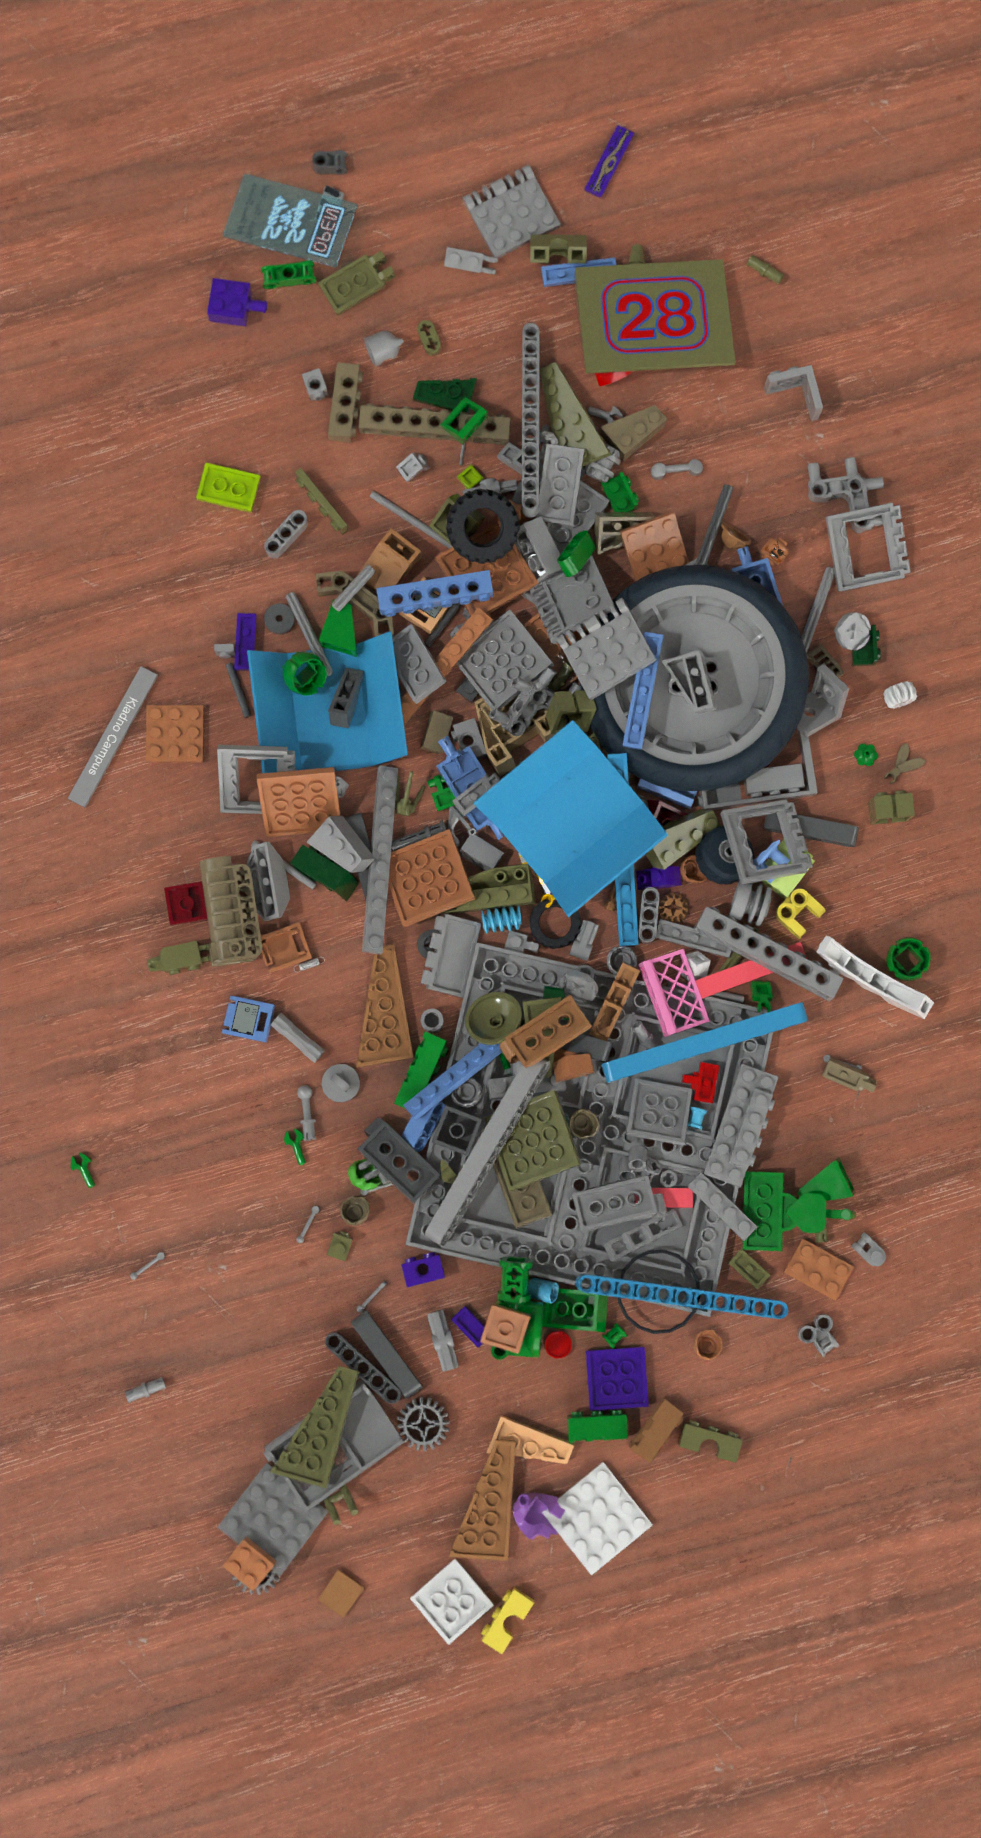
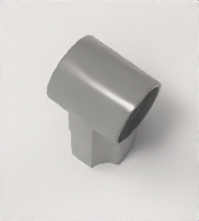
[569,920,599,961]

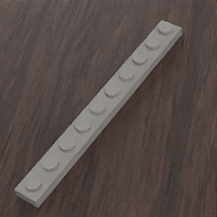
[362,765,398,955]

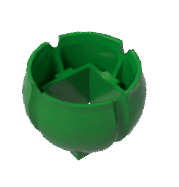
[282,651,327,696]
[886,937,931,981]

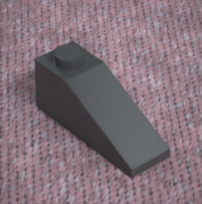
[328,668,364,729]

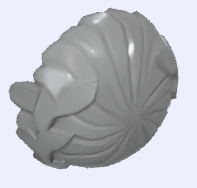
[607,946,637,975]
[451,1077,482,1108]

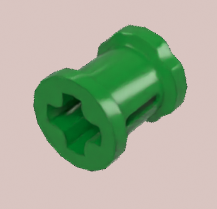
[601,1323,627,1349]

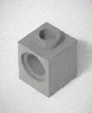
[302,368,328,401]

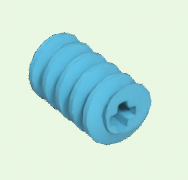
[481,906,522,934]

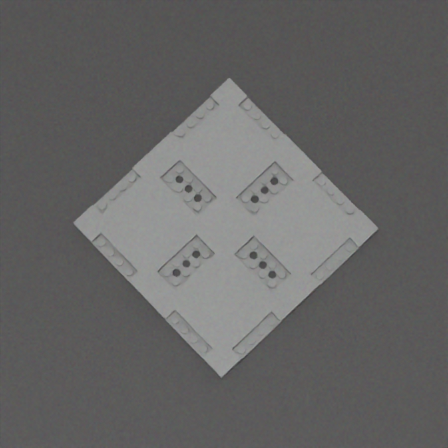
[405,943,773,1317]

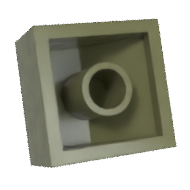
[429,493,485,546]

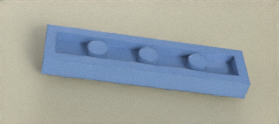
[541,258,616,287]

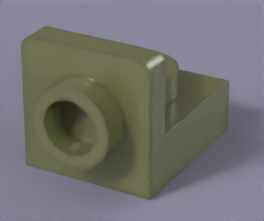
[327,1230,353,1261]

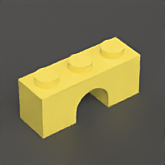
[481,1587,534,1654]

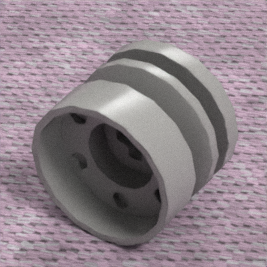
[728,880,772,926]

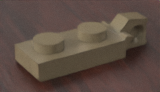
[822,1057,877,1092]

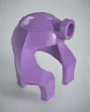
[513,1493,566,1540]

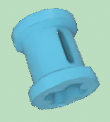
[687,1106,707,1130]

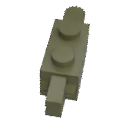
[147,941,211,975]

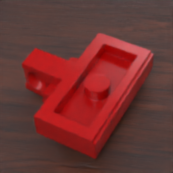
[681,1062,720,1104]

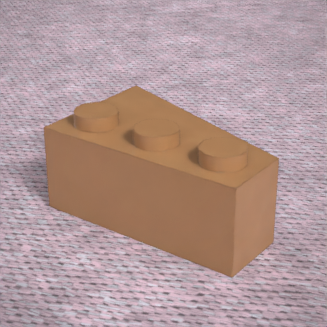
[629,1398,684,1463]

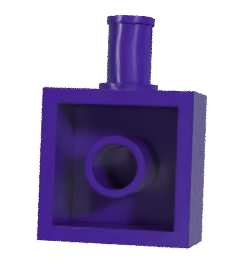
[207,278,267,327]

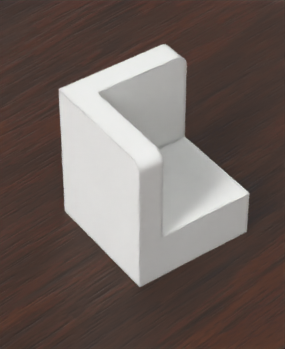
[680,951,711,981]

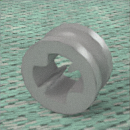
[659,1170,677,1188]

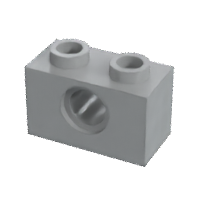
[451,718,487,760]

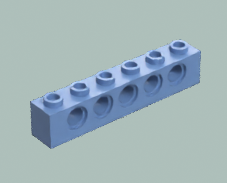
[376,570,493,617]

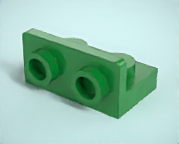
[601,471,639,512]

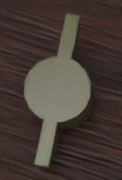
[440,1159,457,1184]

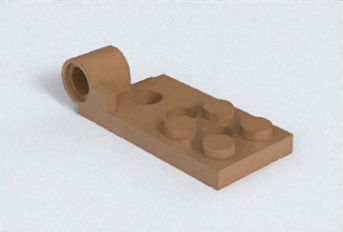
[499,995,592,1069]

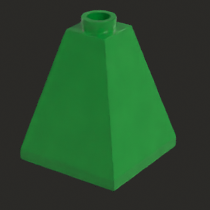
[798,1157,856,1201]

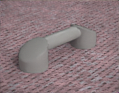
[651,459,703,480]

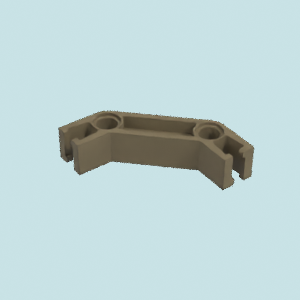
[315,571,394,638]

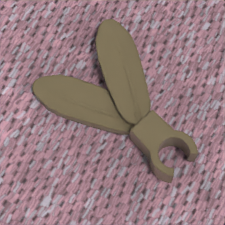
[884,743,925,785]

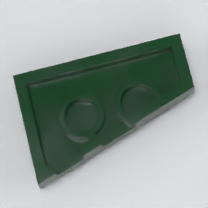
[413,378,477,412]

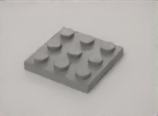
[626,1078,692,1145]

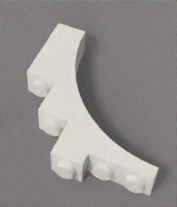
[817,935,934,1019]

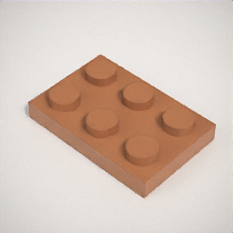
[783,1238,854,1301]

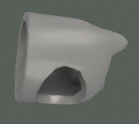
[364,330,403,367]

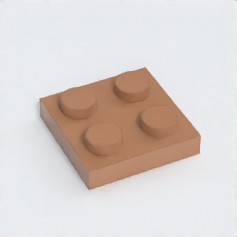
[480,1303,530,1353]
[223,1536,277,1591]

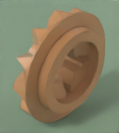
[658,893,689,923]

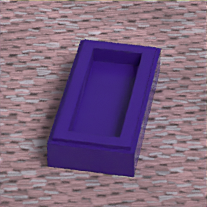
[451,1306,485,1348]

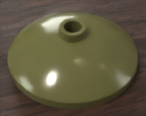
[465,992,522,1045]

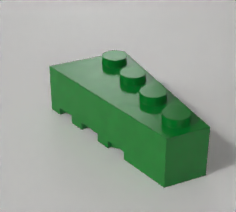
[394,1031,449,1109]

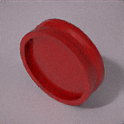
[544,1331,572,1359]

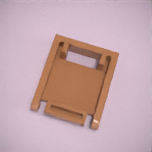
[261,922,313,974]

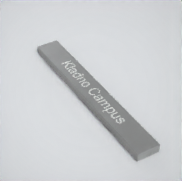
[68,666,158,808]

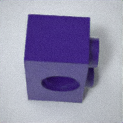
[401,1252,445,1287]

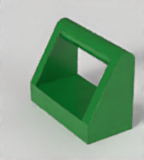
[440,397,487,445]

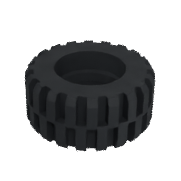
[446,489,520,564]

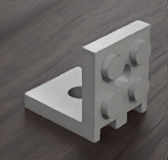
[764,365,823,421]
[797,664,849,738]

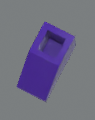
[636,866,681,890]

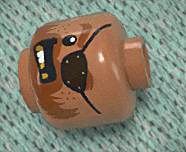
[761,537,789,566]

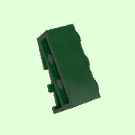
[290,844,359,902]

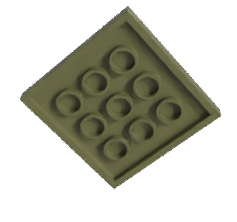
[484,1090,581,1191]

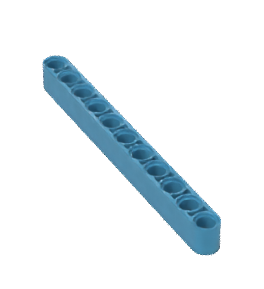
[601,1002,809,1083]
[575,1274,788,1319]

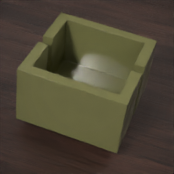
[546,690,596,734]
[868,790,915,825]

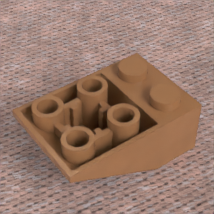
[357,528,422,592]

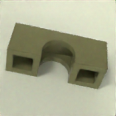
[530,234,587,264]
[678,1420,743,1463]

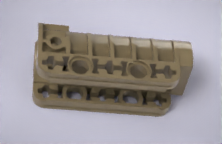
[199,856,262,967]

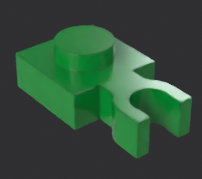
[750,981,773,1012]

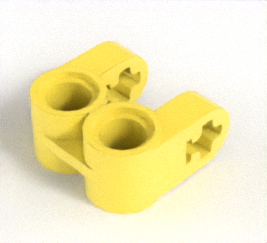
[775,889,826,939]

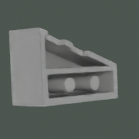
[307,816,375,873]

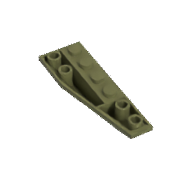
[437,864,536,915]

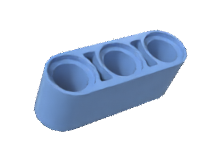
[401,1101,445,1152]

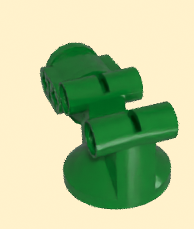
[491,1256,543,1360]

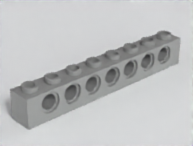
[693,906,843,1001]

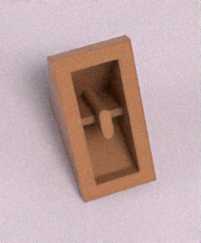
[553,1054,594,1083]

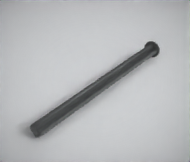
[695,484,733,565]

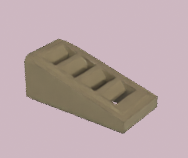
[807,644,845,678]

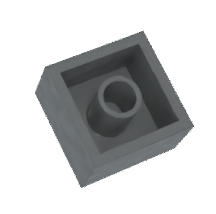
[432,1106,482,1156]

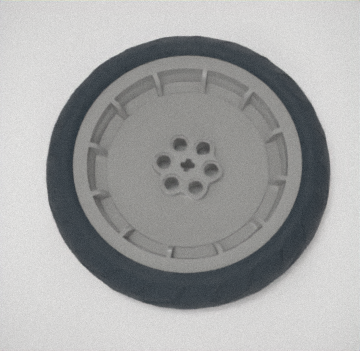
[580,565,809,791]

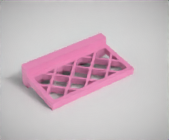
[638,949,710,1037]

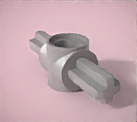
[462,478,518,495]

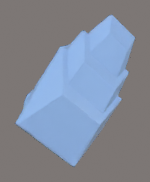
[753,840,790,884]

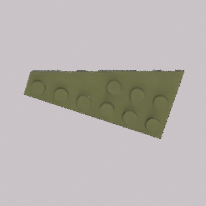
[539,362,612,466]
[270,1366,359,1488]

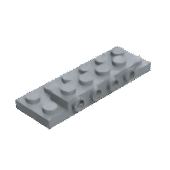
[703,1064,778,1187]

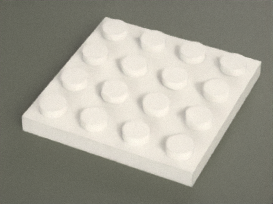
[542,1462,653,1575]

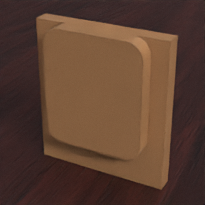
[318,1569,364,1618]

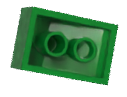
[542,1289,608,1333]

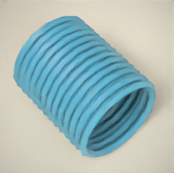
[528,1278,559,1303]

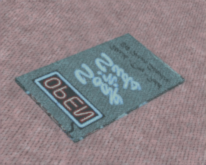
[223,174,358,268]

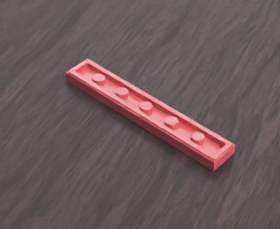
[695,942,807,999]

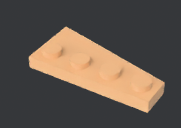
[487,1415,574,1464]

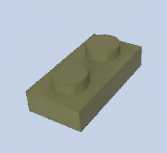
[728,1249,770,1290]

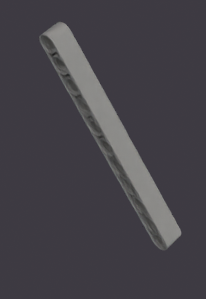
[522,323,539,518]
[425,1059,550,1247]

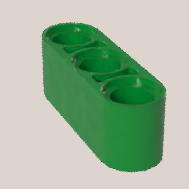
[557,530,596,577]

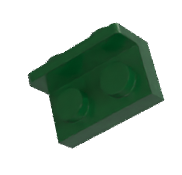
[852,625,881,666]

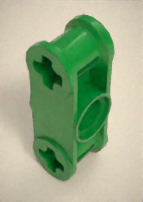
[261,261,317,289]

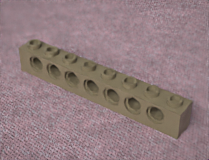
[359,404,510,445]

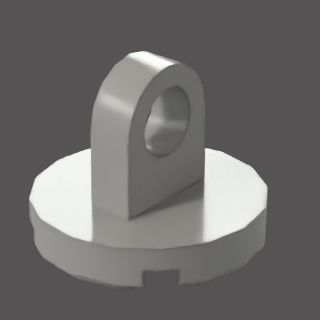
[834,612,871,650]
[560,965,598,1003]
[322,1064,360,1102]

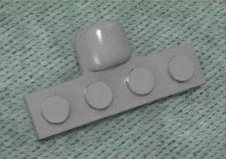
[487,1061,566,1100]

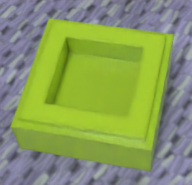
[457,465,483,489]

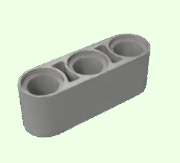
[264,510,308,559]
[638,887,659,944]

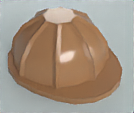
[720,522,751,550]

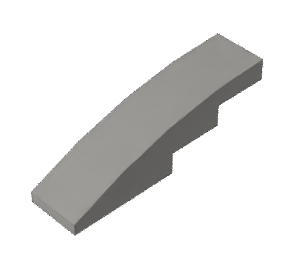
[603,1209,683,1262]

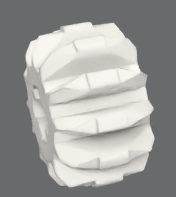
[883,681,917,709]

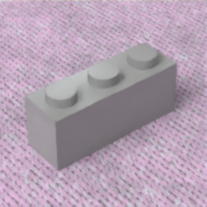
[744,764,805,798]

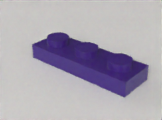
[234,613,257,671]

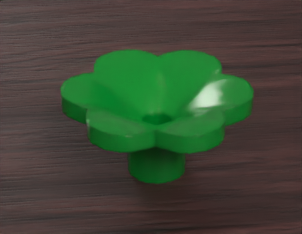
[854,744,878,767]

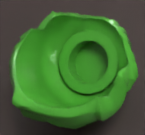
[348,1159,382,1190]

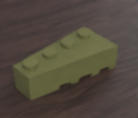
[646,809,721,869]

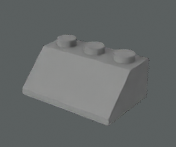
[514,517,562,583]

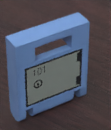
[222,995,276,1043]

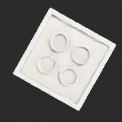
[410,1558,494,1645]

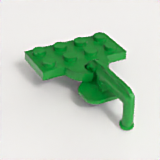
[743,1172,856,1251]

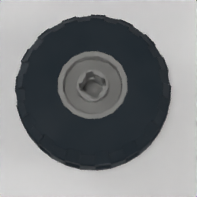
[695,826,754,885]

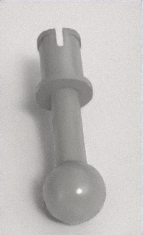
[297,1085,316,1141]

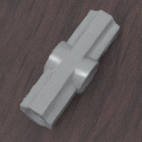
[427,1310,459,1372]

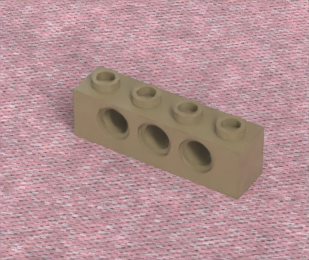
[328,362,363,443]

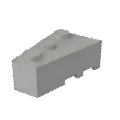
[662,650,717,714]

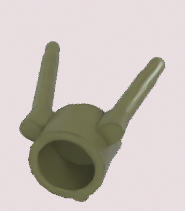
[395,771,425,817]

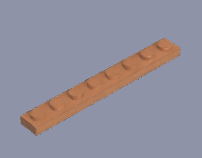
[401,607,493,726]

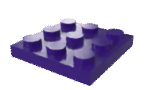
[586,1347,649,1411]

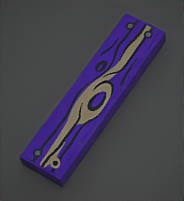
[585,125,634,198]

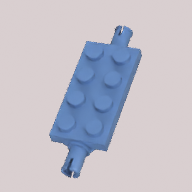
[436,736,505,840]

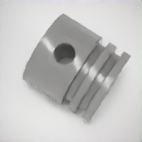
[420,1009,444,1033]

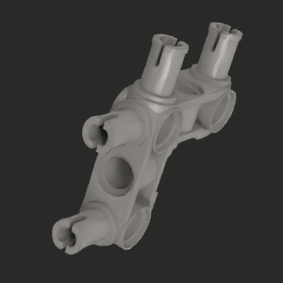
[807,457,884,533]
[489,666,581,736]

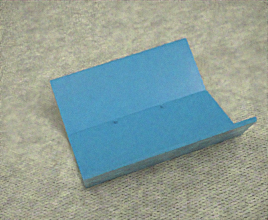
[247,631,408,773]
[473,720,668,917]

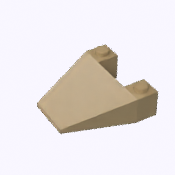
[475,695,555,777]

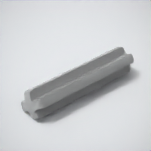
[332,565,375,611]

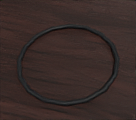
[618,1249,701,1334]

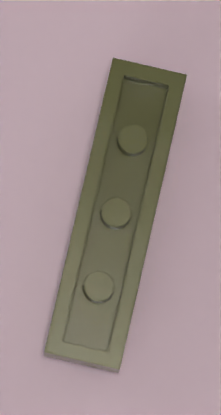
[295,468,348,535]

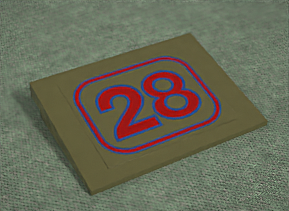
[574,259,736,374]

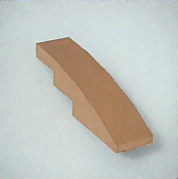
[589,961,641,1041]

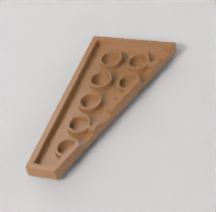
[356,944,414,1068]
[449,1439,515,1561]

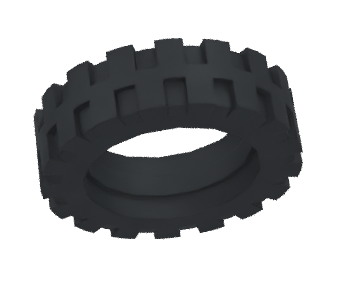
[530,899,581,949]

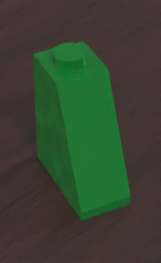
[319,599,358,657]

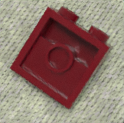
[164,881,208,926]

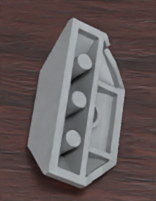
[246,842,290,921]

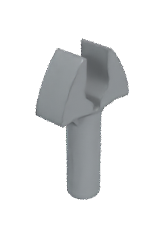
[587,406,623,424]

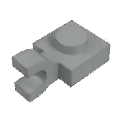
[504,931,539,953]

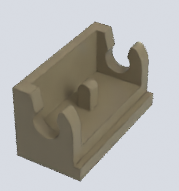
[420,711,453,754]

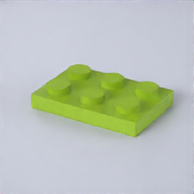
[196,462,261,513]

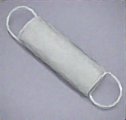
[294,957,325,972]

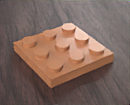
[620,511,689,582]
[146,705,204,763]

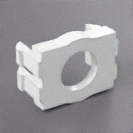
[539,431,558,460]

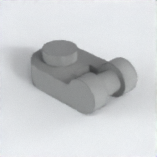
[851,1232,886,1266]

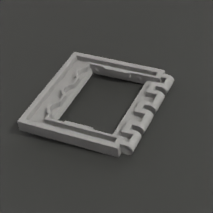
[825,503,911,592]
[217,745,296,814]
[720,799,813,885]

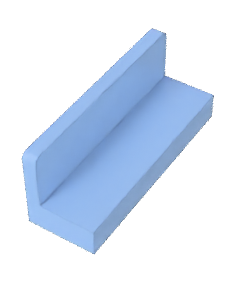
[637,779,697,810]

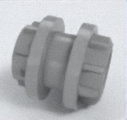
[584,444,621,483]

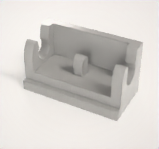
[459,835,504,871]

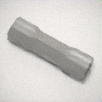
[271,1013,325,1063]

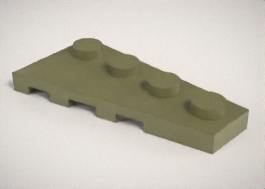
[522,997,561,1078]

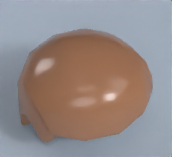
[680,855,707,884]
[693,1329,723,1360]

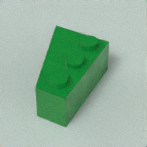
[567,1410,628,1443]

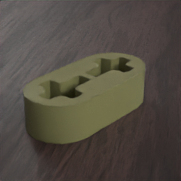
[417,320,441,356]

